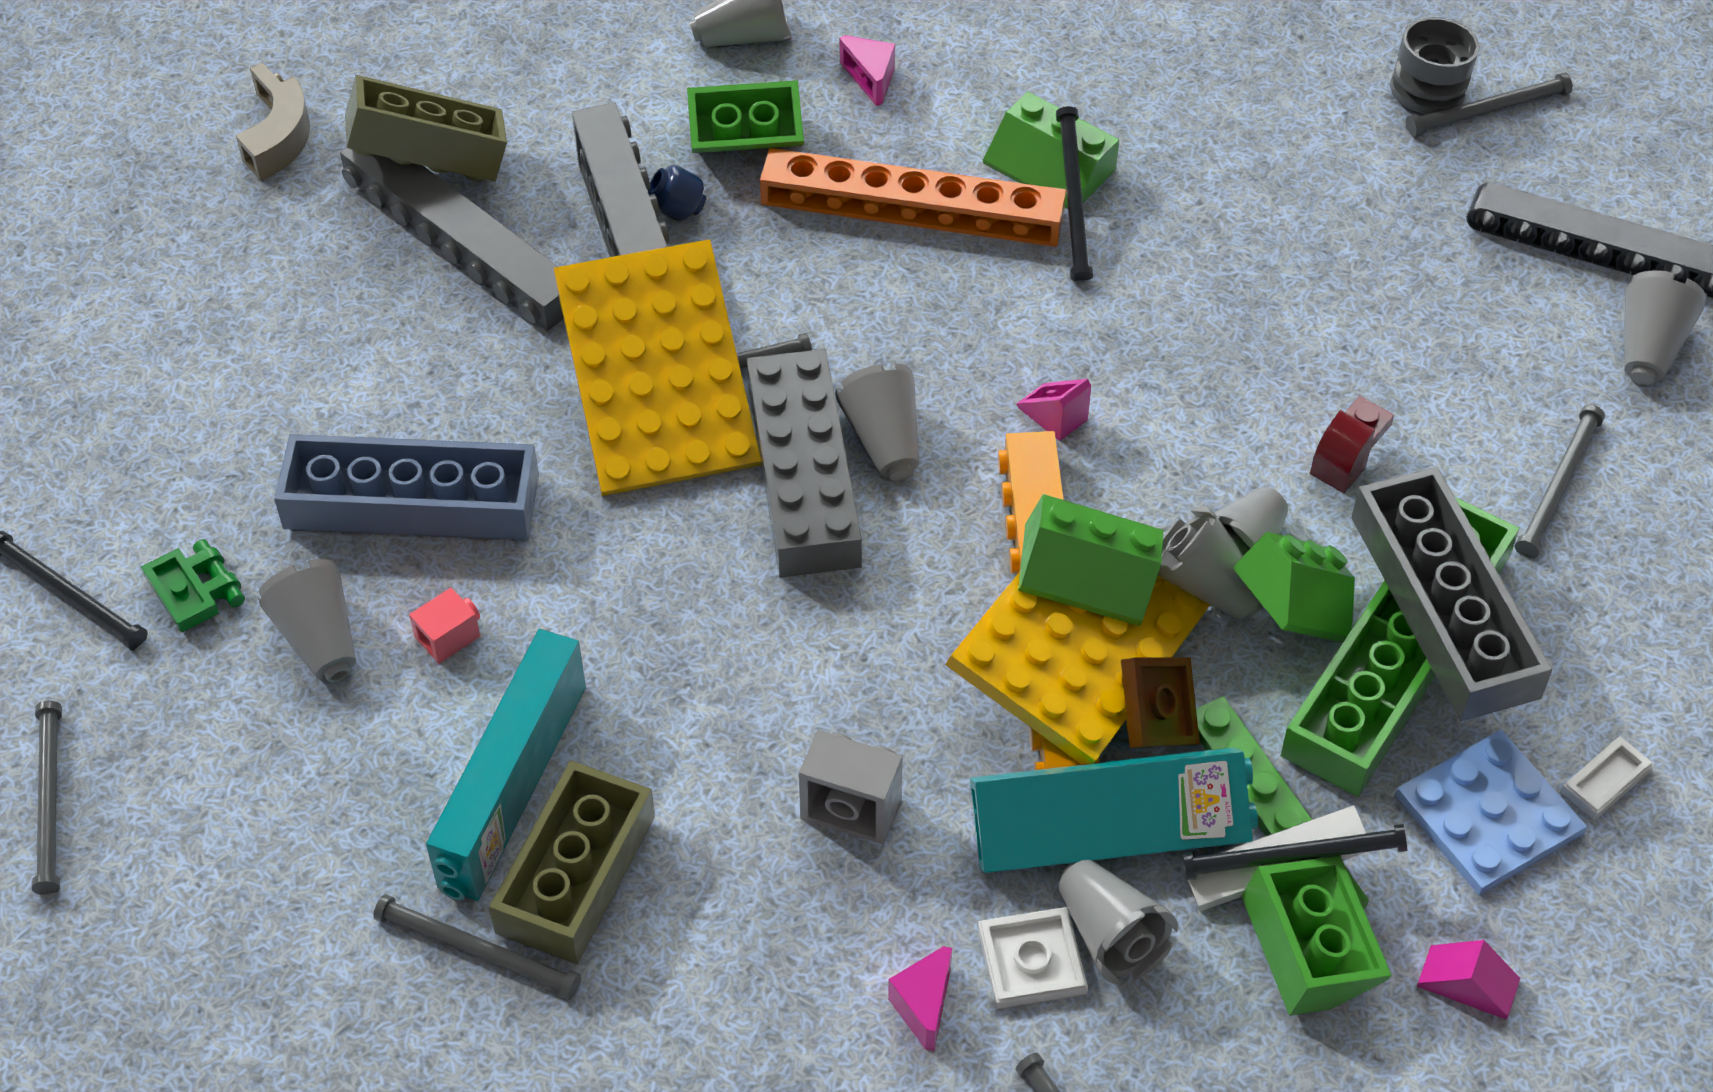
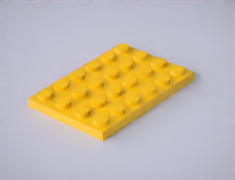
[554,239,761,496]
[945,572,1210,765]

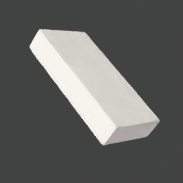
[1560,736,1654,821]

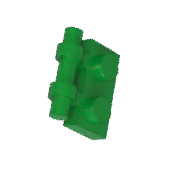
[141,539,245,633]

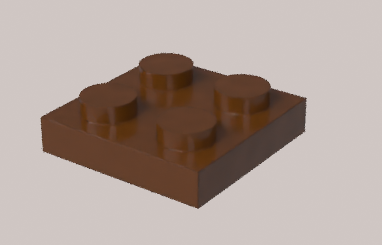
[1121,657,1200,748]

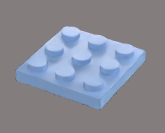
[1395,729,1587,895]

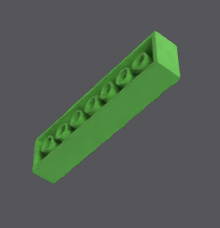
[1280,497,1520,797]

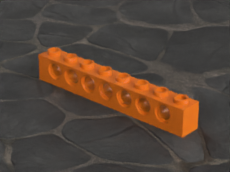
[760,148,1066,247]

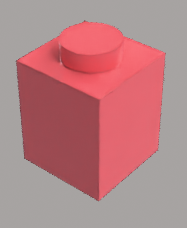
[409,588,481,664]

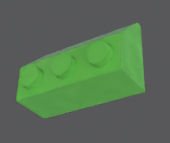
[687,80,804,153]
[983,91,1119,209]
[1018,494,1164,626]
[1233,531,1355,642]
[1241,856,1392,1016]

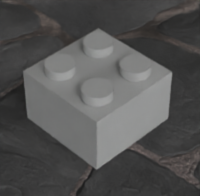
[799,730,903,844]

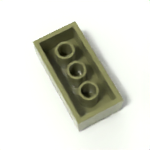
[345,75,507,182]
[489,760,655,965]

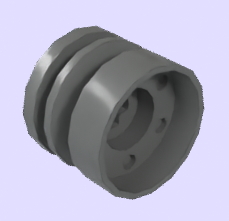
[1390,17,1480,114]

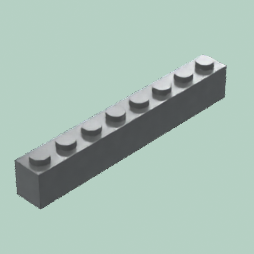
[340,148,564,331]

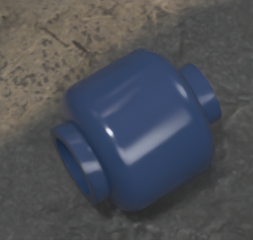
[648,165,706,221]

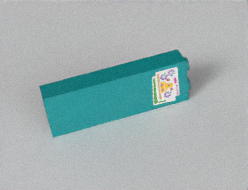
[426,628,586,901]
[970,747,1258,873]

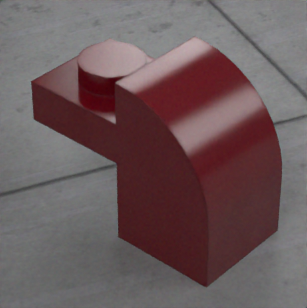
[1310,395,1394,494]

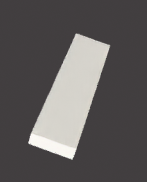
[1183,805,1366,911]

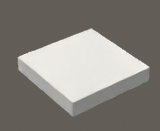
[978,907,1088,1009]

